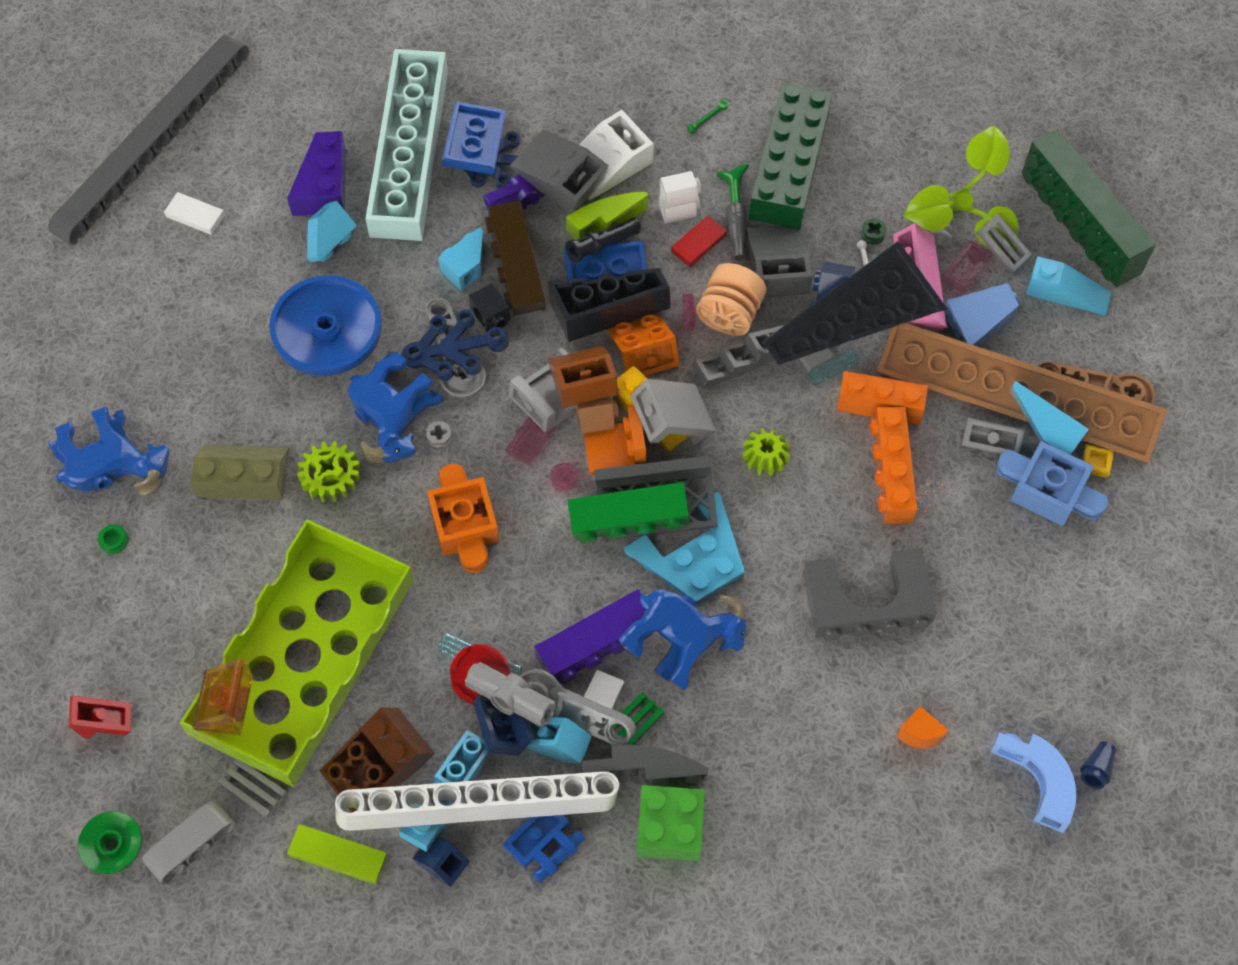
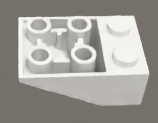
[579,110,654,201]

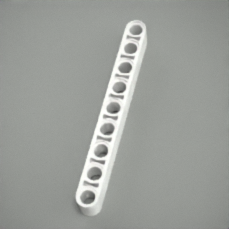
[335,772,619,831]

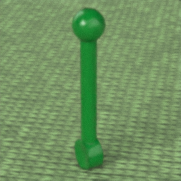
[687,100,728,133]

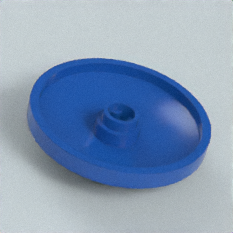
[269,275,382,376]

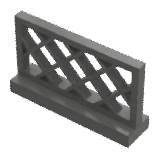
[594,456,718,540]

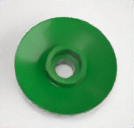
[77,811,142,874]

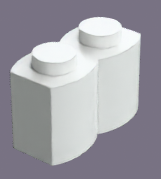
[659,171,701,224]

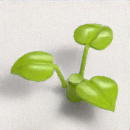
[903,126,1018,252]

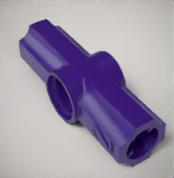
[483,174,546,210]

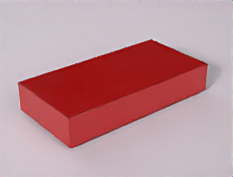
[671,215,727,268]

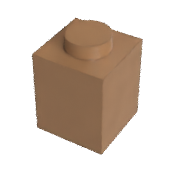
[576,397,618,434]

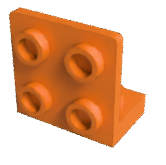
[608,315,680,376]
[584,404,646,476]

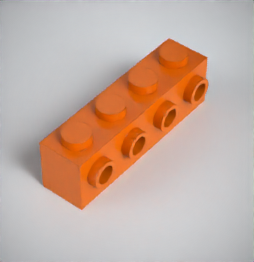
[870,407,917,524]

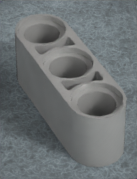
[142,800,236,885]

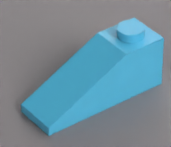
[1026,256,1112,316]
[1010,381,1088,455]

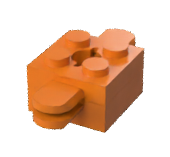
[427,464,500,573]

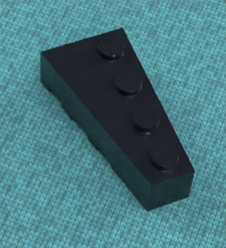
[547,268,671,342]

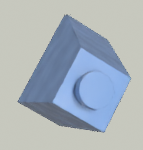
[945,283,1020,348]

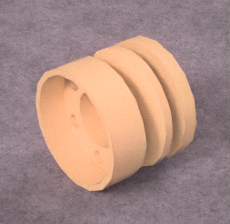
[696,263,767,336]

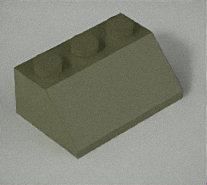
[190,445,290,500]

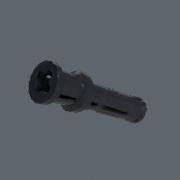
[565,217,641,263]

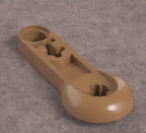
[1038,362,1155,404]

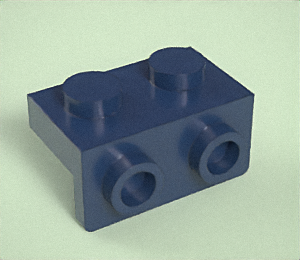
[473,695,533,756]

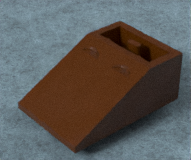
[319,707,435,813]

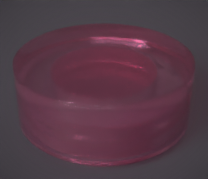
[550,463,579,492]

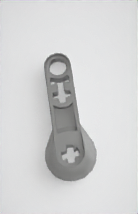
[426,298,486,398]
[520,669,636,745]

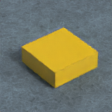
[1082,444,1114,479]

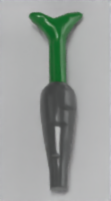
[717,164,749,261]

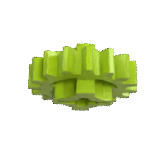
[297,441,361,502]

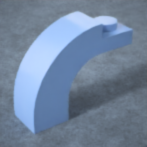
[990,732,1076,833]

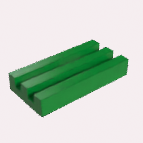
[607,692,665,746]

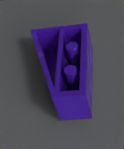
[287,131,346,216]

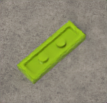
[287,824,388,885]

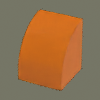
[897,706,949,749]

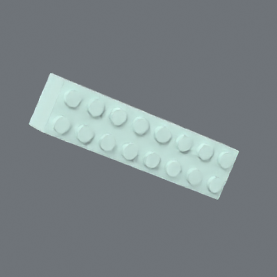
[366,49,448,241]

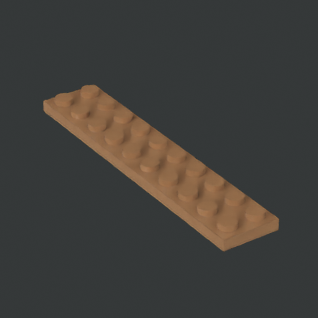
[877,323,1167,464]

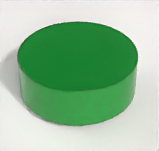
[97,524,129,554]

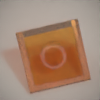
[192,659,253,735]

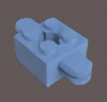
[996,441,1108,526]

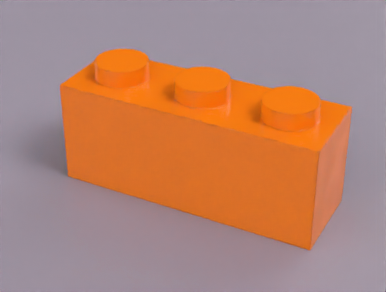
[836,371,928,425]

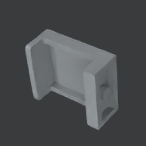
[509,347,576,433]
[630,379,716,445]

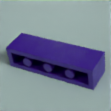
[534,589,653,684]

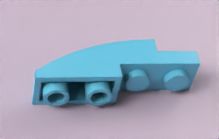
[399,730,490,852]

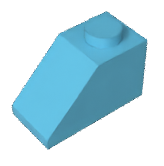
[526,717,592,763]

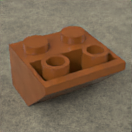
[548,346,617,408]

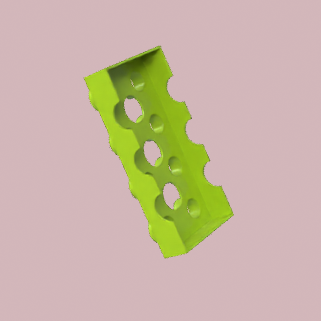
[180,519,414,787]

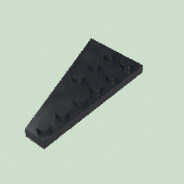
[761,241,948,365]

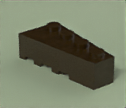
[484,200,546,316]

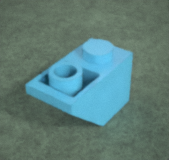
[307,201,357,262]
[438,227,485,291]

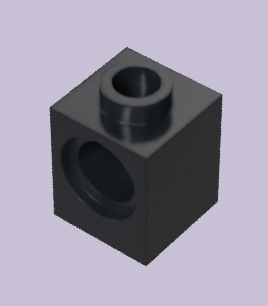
[469,283,510,332]

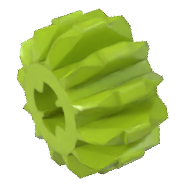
[742,427,791,477]

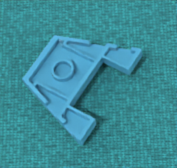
[624,492,745,603]

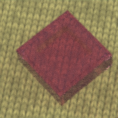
[681,293,695,331]

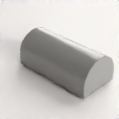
[961,418,1025,454]

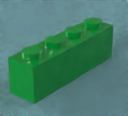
[568,482,690,543]

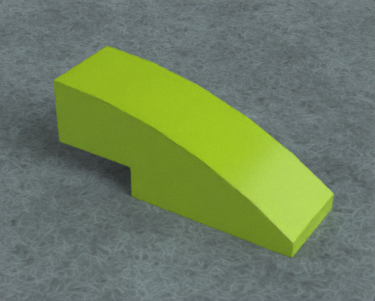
[566,191,648,240]

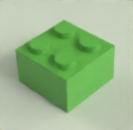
[637,785,705,861]

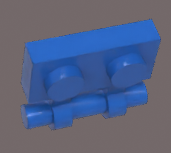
[502,815,585,884]

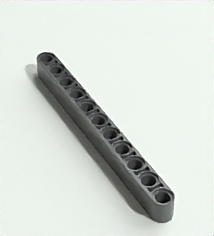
[48,35,249,245]

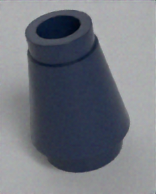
[1080,741,1117,789]

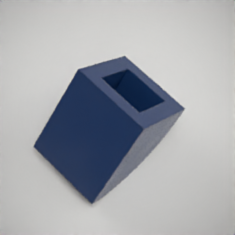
[412,836,470,887]

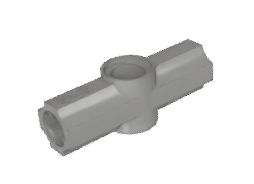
[465,662,556,727]

